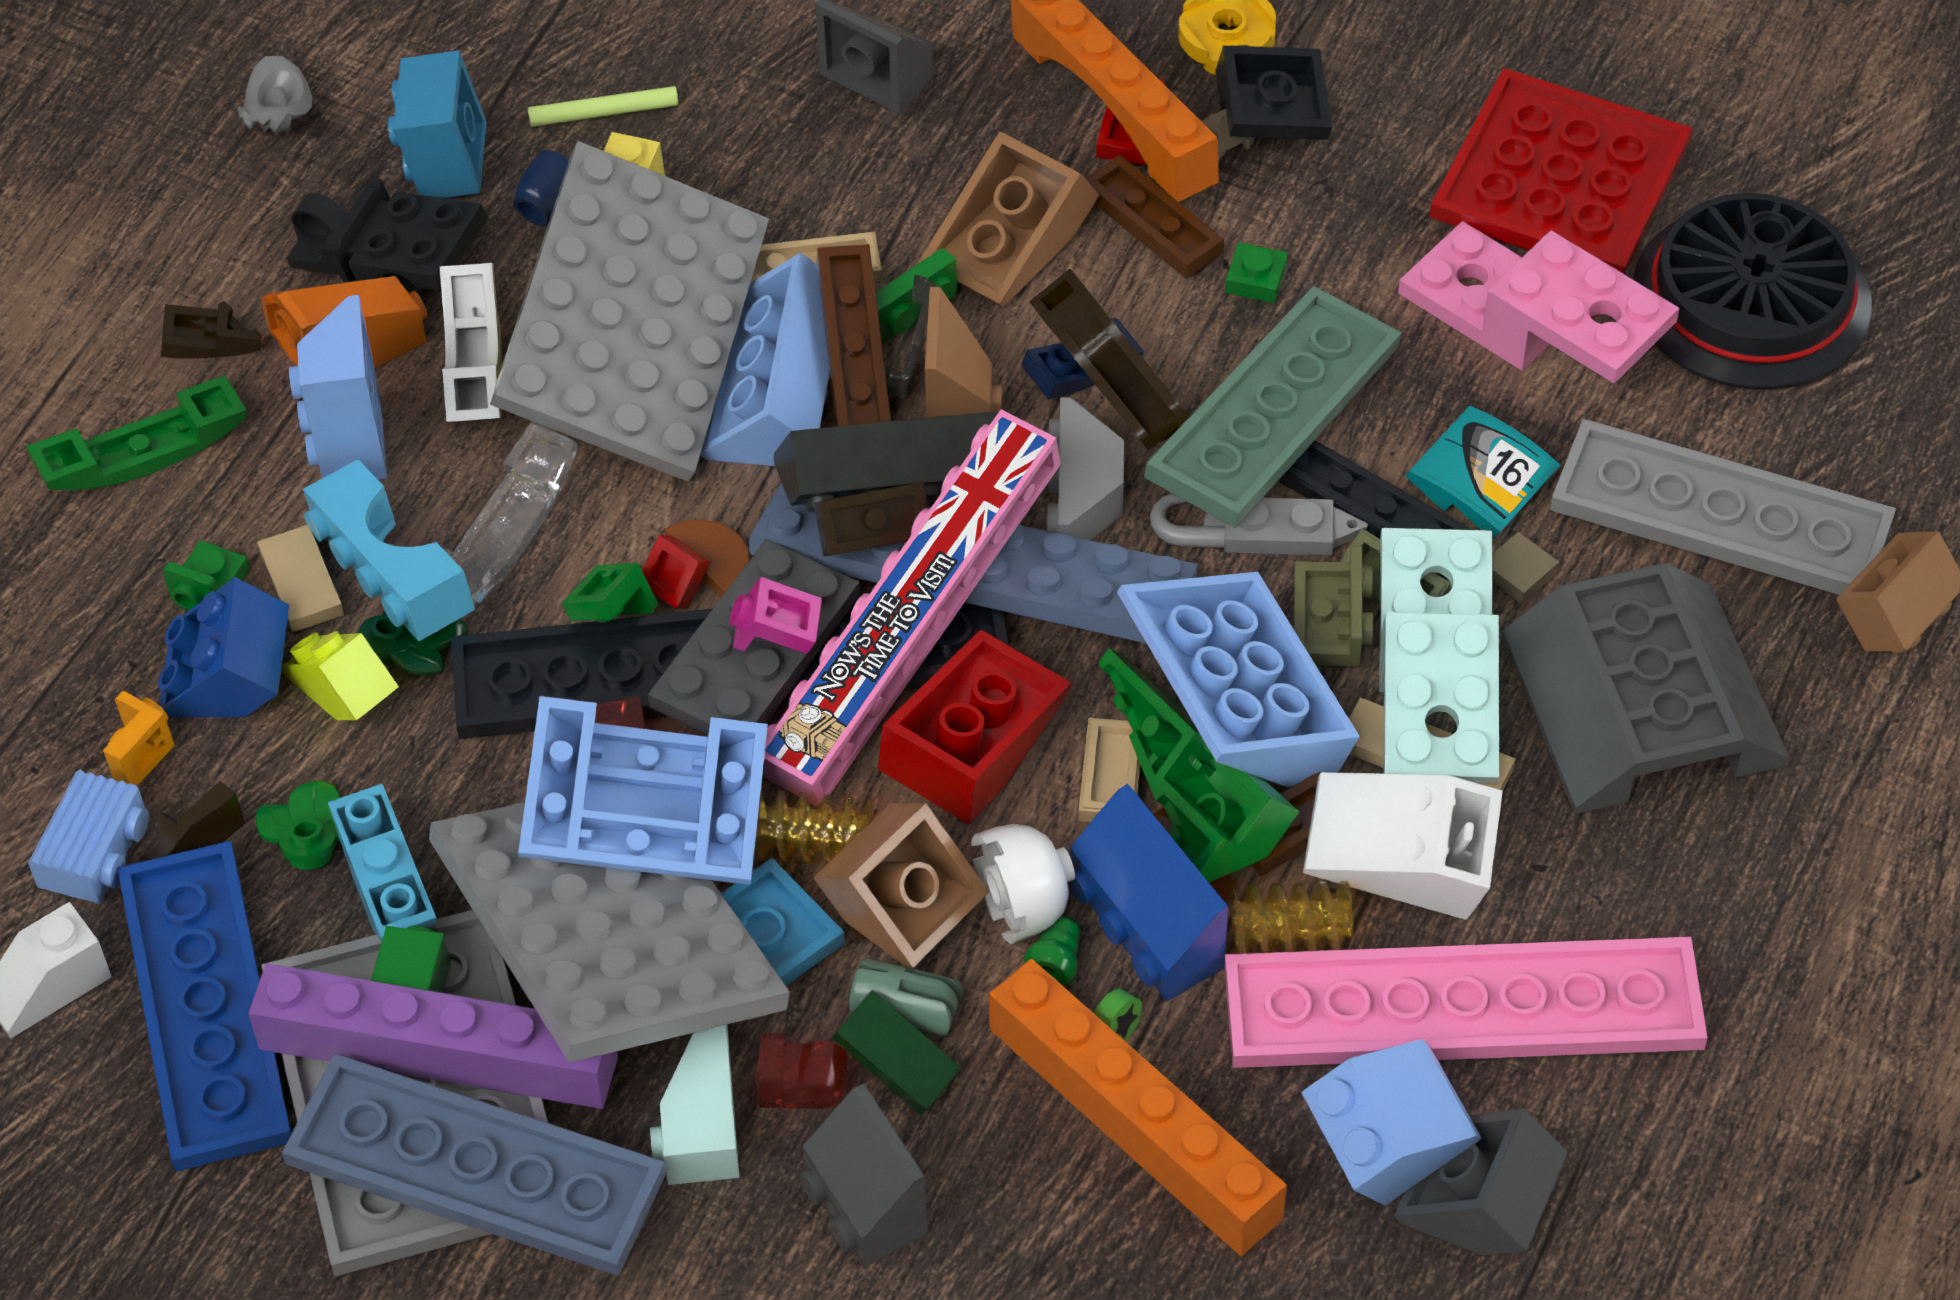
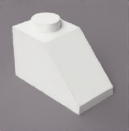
[0,902,112,1039]

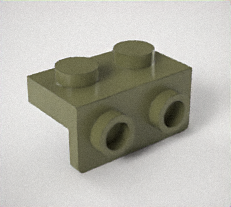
[1294,546,1373,666]

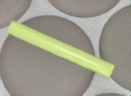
[528,86,678,127]

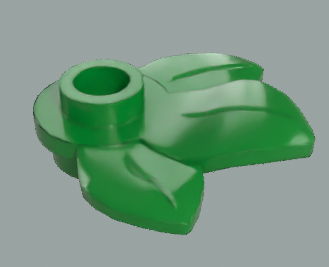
[255,780,340,870]

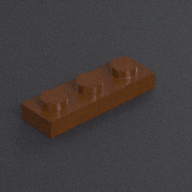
[1085,155,1224,279]

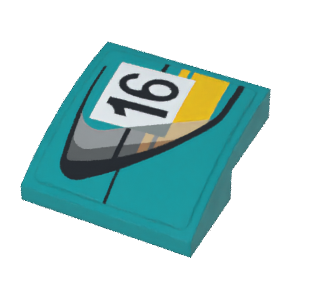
[1405,406,1560,540]

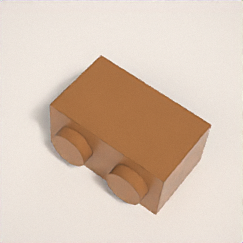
[1836,531,1960,653]

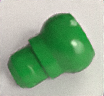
[1024,916,1081,987]

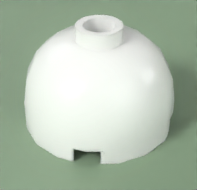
[972,824,1075,944]

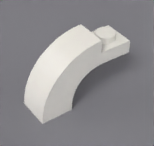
[440,263,502,422]

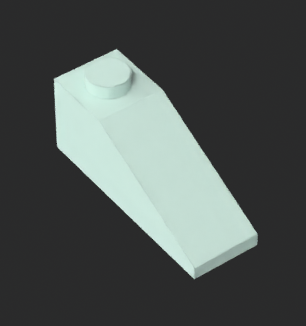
[650,1024,740,1185]

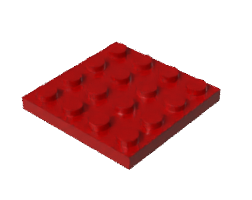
[1430,68,1693,275]

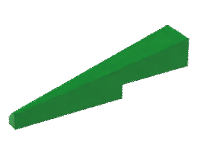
[1098,648,1300,883]

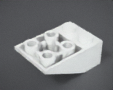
[1303,772,1503,920]

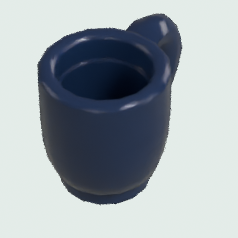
[513,150,569,226]

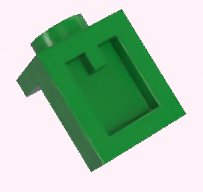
[162,540,251,611]
[562,562,658,622]

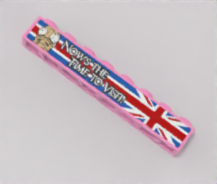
[763,409,1061,808]

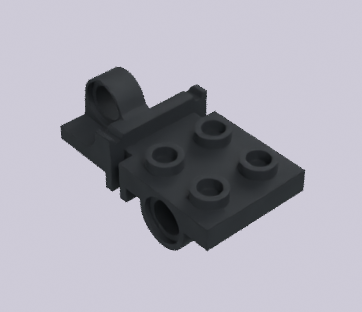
[287,178,488,300]

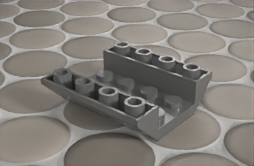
[1502,563,1790,814]

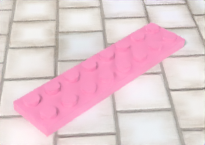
[1224,937,1708,1068]

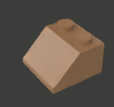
[813,803,989,968]

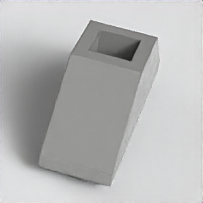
[1047,397,1124,540]

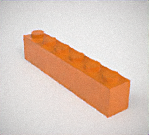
[989,958,1287,1257]

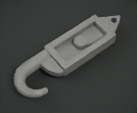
[1150,493,1368,556]

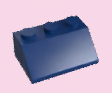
[1068,784,1228,1001]

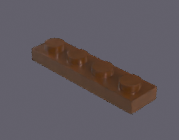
[816,244,891,426]

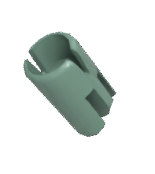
[849,957,964,1036]

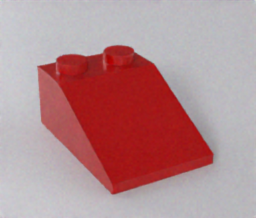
[877,630,1072,825]

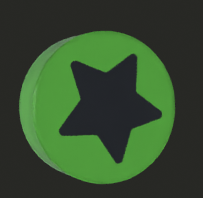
[1094,989,1142,1042]

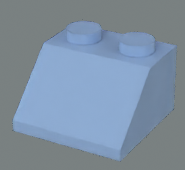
[1301,1039,1482,1206]

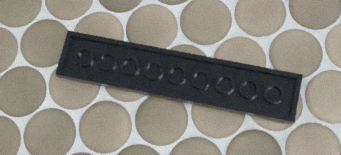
[451,591,1008,739]

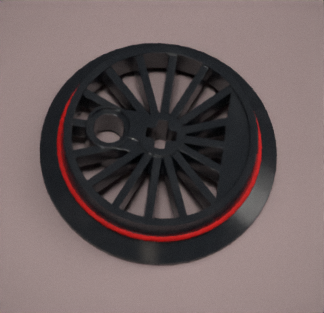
[1633,193,1872,390]

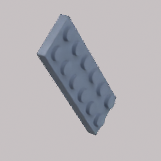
[282,1053,667,1276]

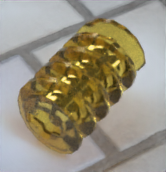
[755,789,874,865]
[1231,880,1353,954]

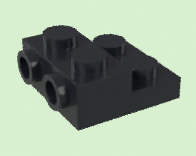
[1215,45,1332,140]

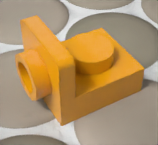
[103,691,175,786]

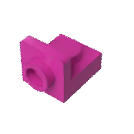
[729,577,822,654]

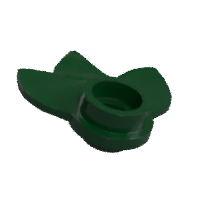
[358,610,468,675]

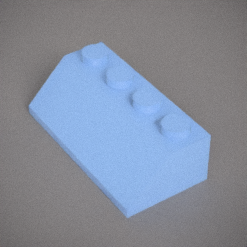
[700,252,830,466]

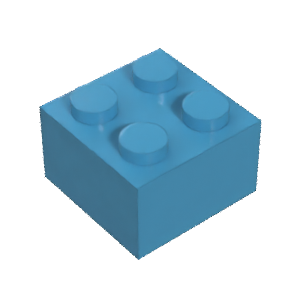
[388,50,487,198]

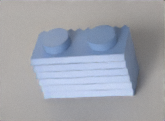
[28,770,149,904]

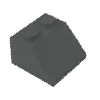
[799,1083,928,1267]
[1394,1108,1568,1255]

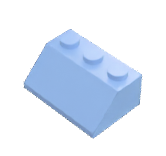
[289,295,387,479]

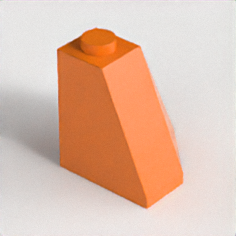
[260,276,428,368]

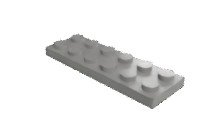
[1550,419,1896,595]

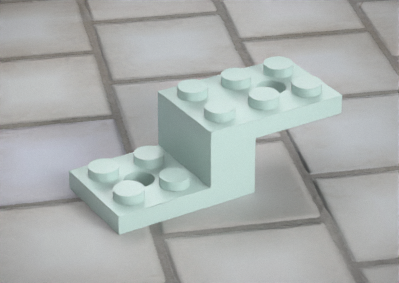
[1379,528,1499,784]

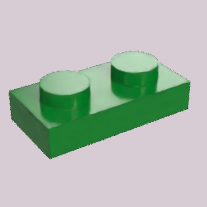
[875,248,957,344]

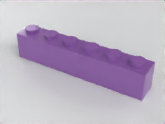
[248,963,618,1109]

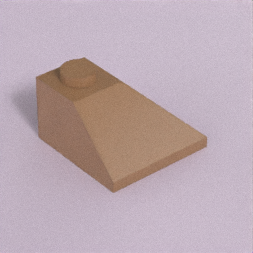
[925,287,1003,418]

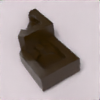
[161,301,261,359]
[138,781,245,863]

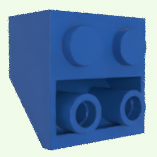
[158,577,289,718]

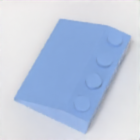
[1117,572,1360,787]

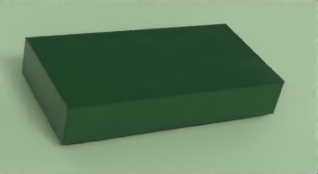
[831,990,961,1115]

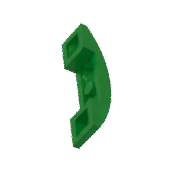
[26,375,247,490]

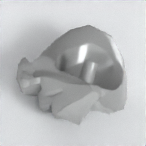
[237,56,312,134]

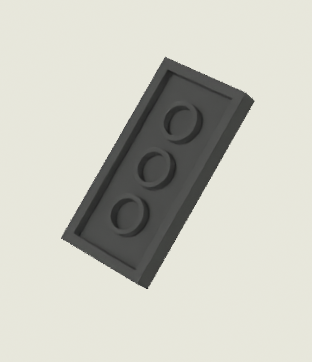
[648,539,860,735]

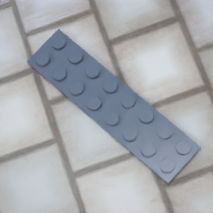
[749,482,1198,643]

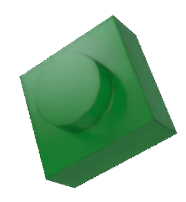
[1225,242,1288,303]

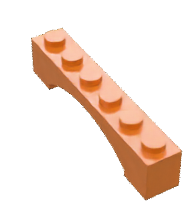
[1011,0,1219,202]

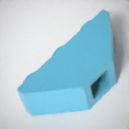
[328,784,438,942]

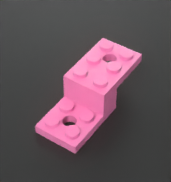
[1398,221,1679,384]

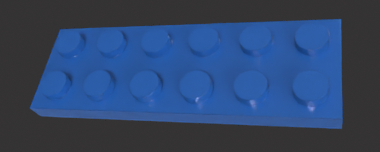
[118,841,292,1172]

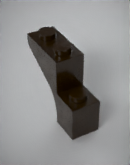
[1029,269,1190,450]

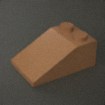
[919,131,1099,307]

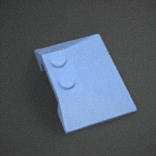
[518,696,768,885]

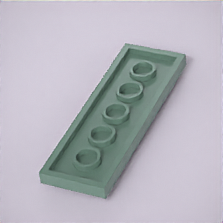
[1144,286,1402,528]

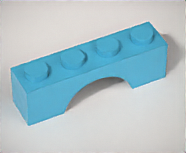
[303,459,475,641]

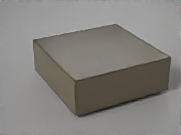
[1492,532,1560,604]

